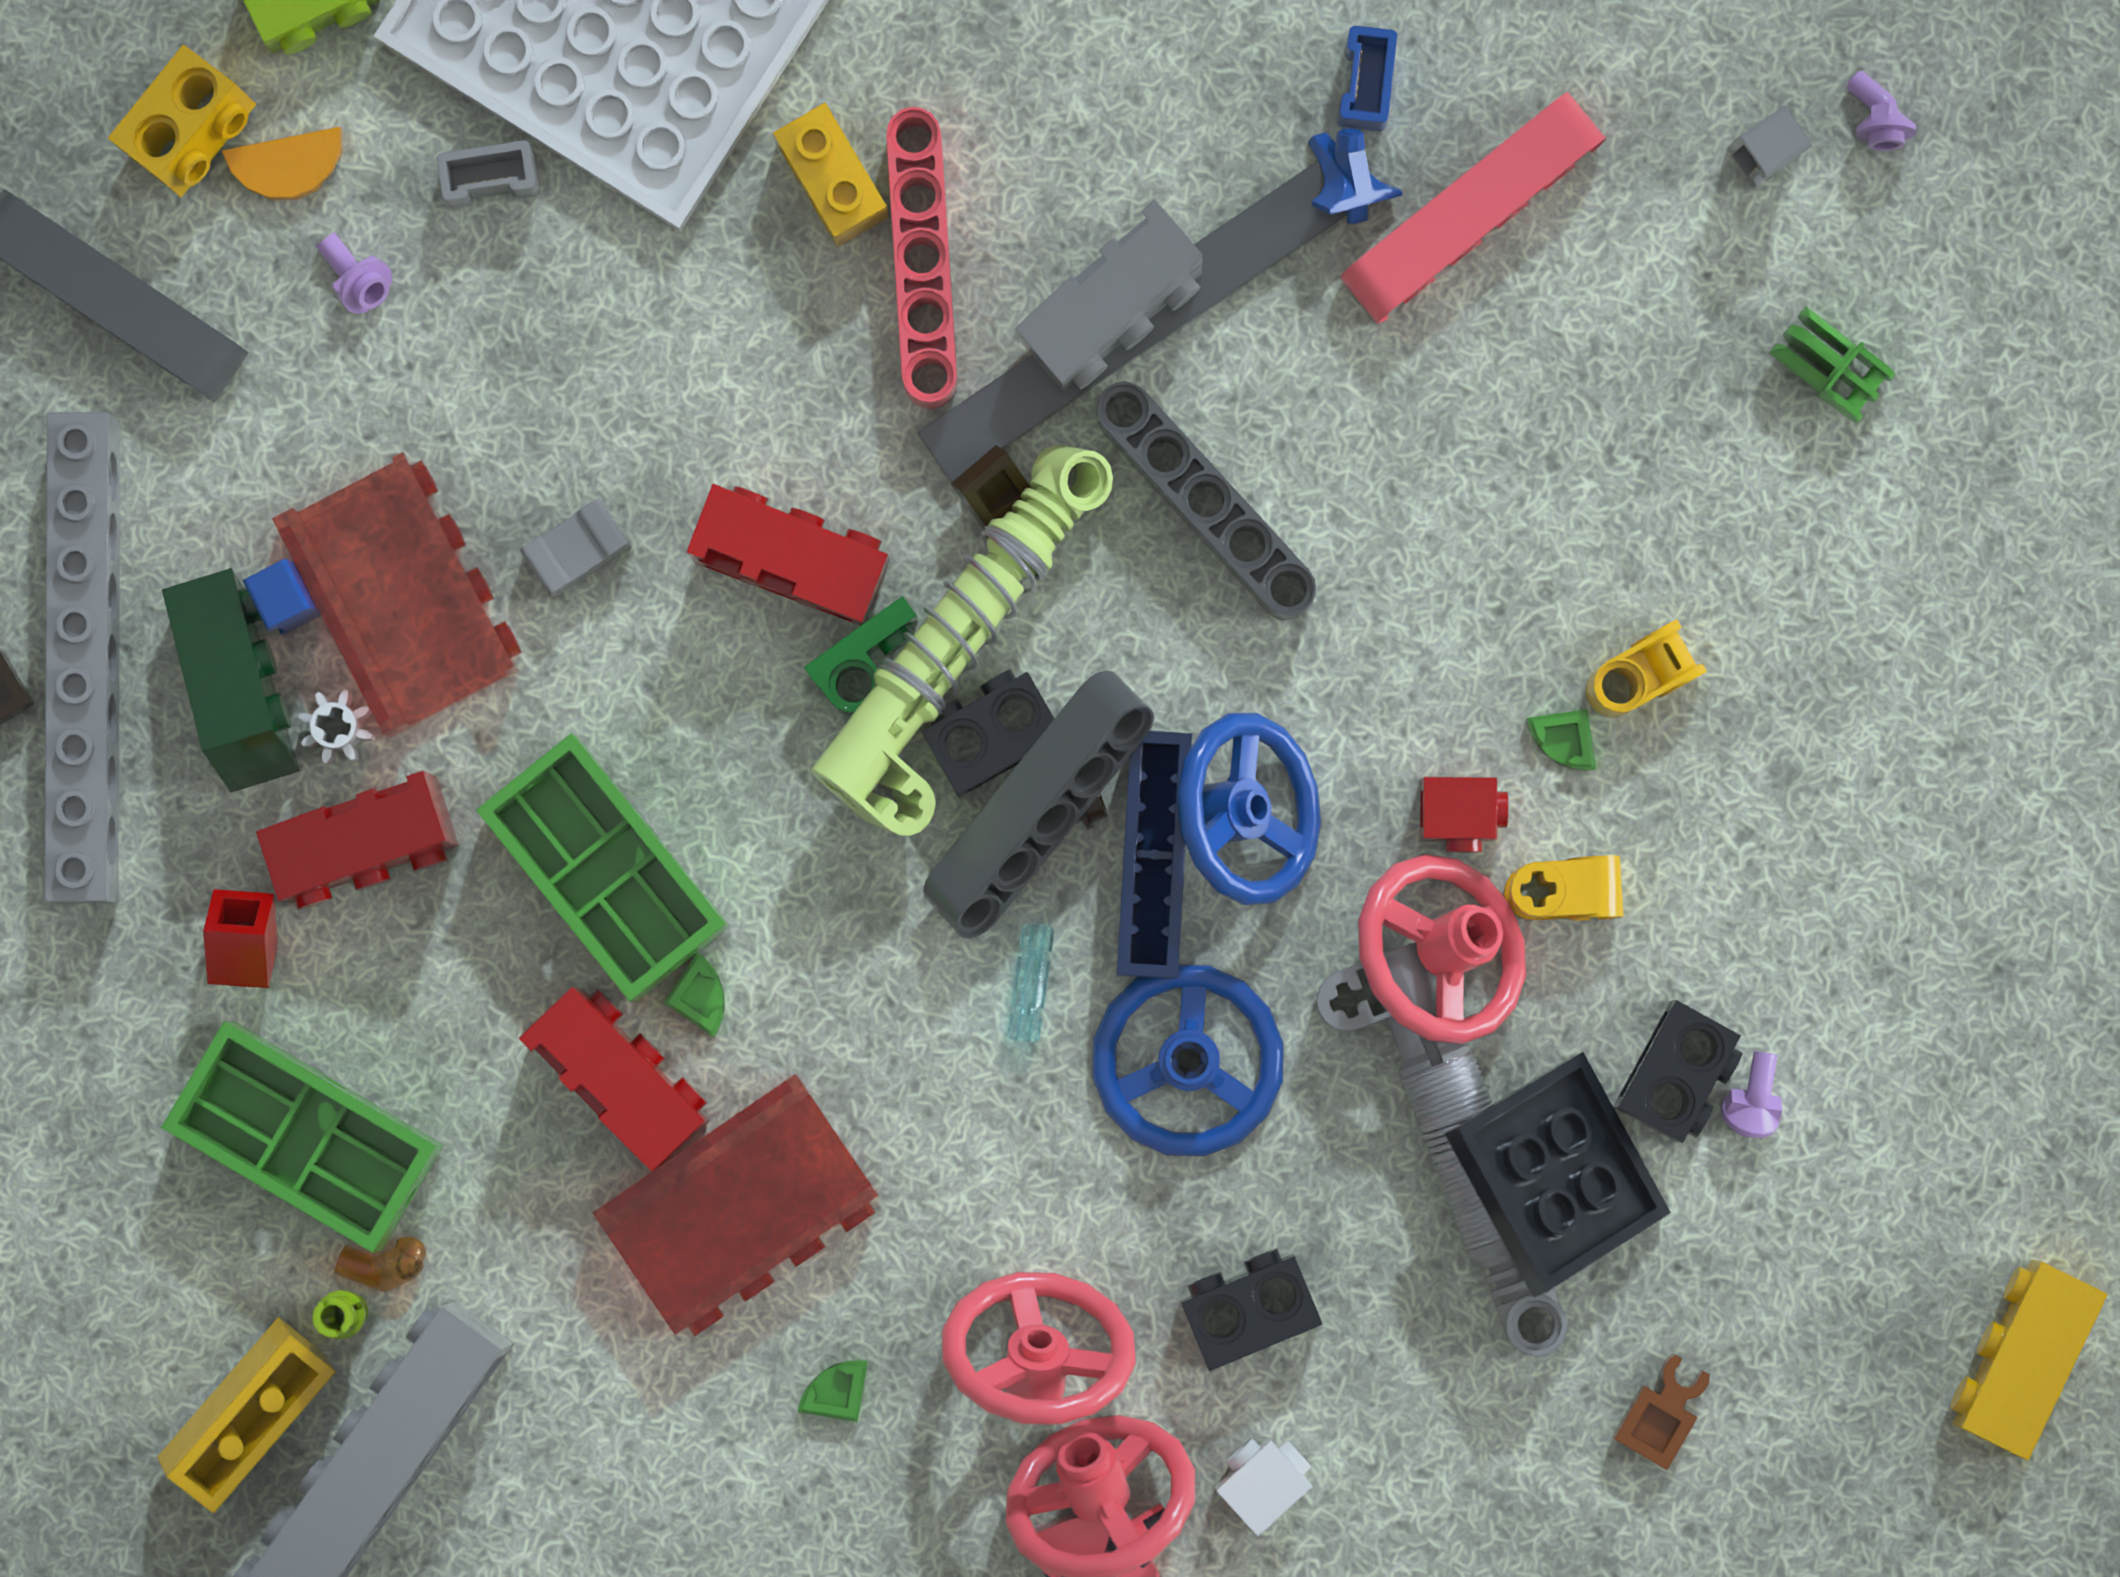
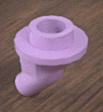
[1847,71,1917,151]
[316,232,393,314]
[1720,1051,1782,1138]

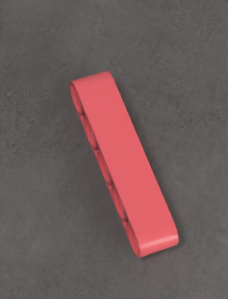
[1339,92,1606,325]
[886,107,958,409]

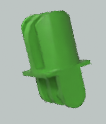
[1769,306,1895,423]

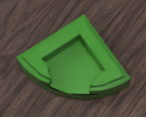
[1526,709,1596,771]
[663,953,725,1037]
[797,1360,868,1422]

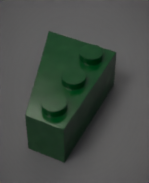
[162,568,300,793]

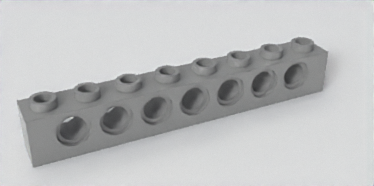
[45,412,120,903]

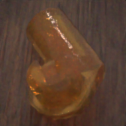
[334,1236,427,1292]

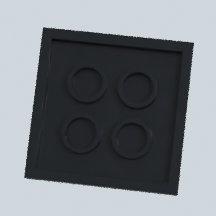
[1444,1052,1671,1298]

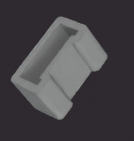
[1727,106,1812,187]
[436,140,540,209]
[520,498,632,599]

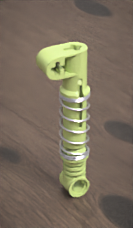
[811,444,1113,836]

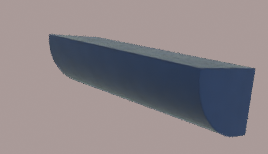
[1117,731,1192,979]

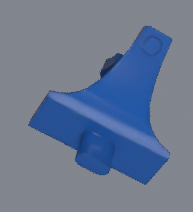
[1308,128,1403,224]

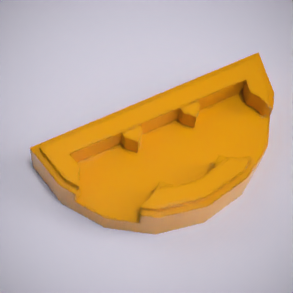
[222,127,343,200]

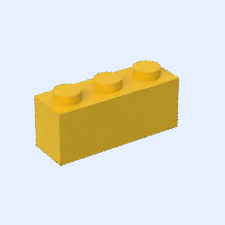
[1950,1259,2108,1460]
[157,1317,336,1514]

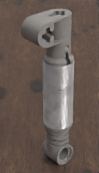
[1316,942,1568,1356]

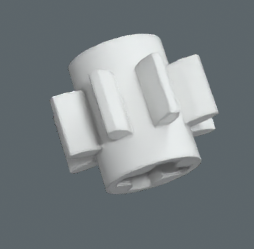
[298,689,376,765]

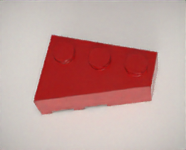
[686,483,890,626]
[256,770,459,910]
[518,987,709,1172]

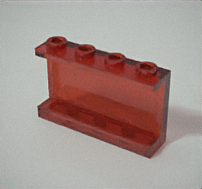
[272,452,522,738]
[593,1074,880,1337]

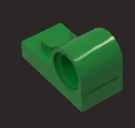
[804,596,918,716]

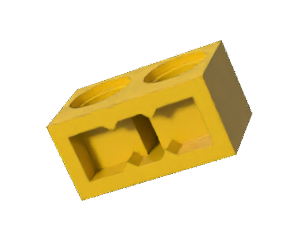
[107,44,257,198]
[773,102,889,248]

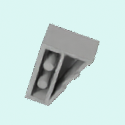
[1015,199,1203,392]

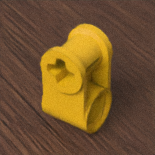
[1586,619,1707,717]
[1504,855,1624,921]

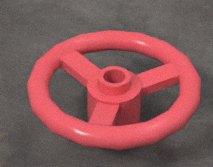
[1358,854,1526,1044]
[942,1272,1136,1425]
[1005,1415,1195,1577]

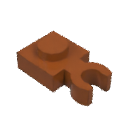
[1612,1353,1710,1470]

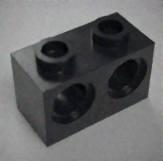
[921,669,1054,798]
[1613,1000,1743,1143]
[1180,1248,1323,1372]

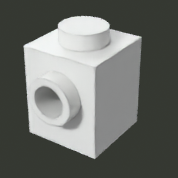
[1215,1437,1312,1536]

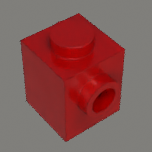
[1420,777,1508,853]
[203,889,278,988]

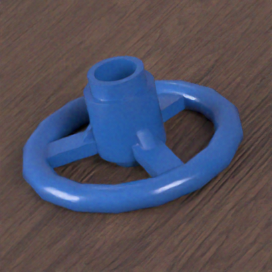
[1177,713,1321,905]
[1092,965,1284,1157]

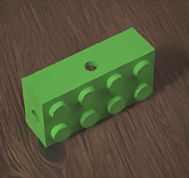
[476,733,730,1002]
[161,1021,445,1253]

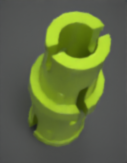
[312,1290,369,1339]

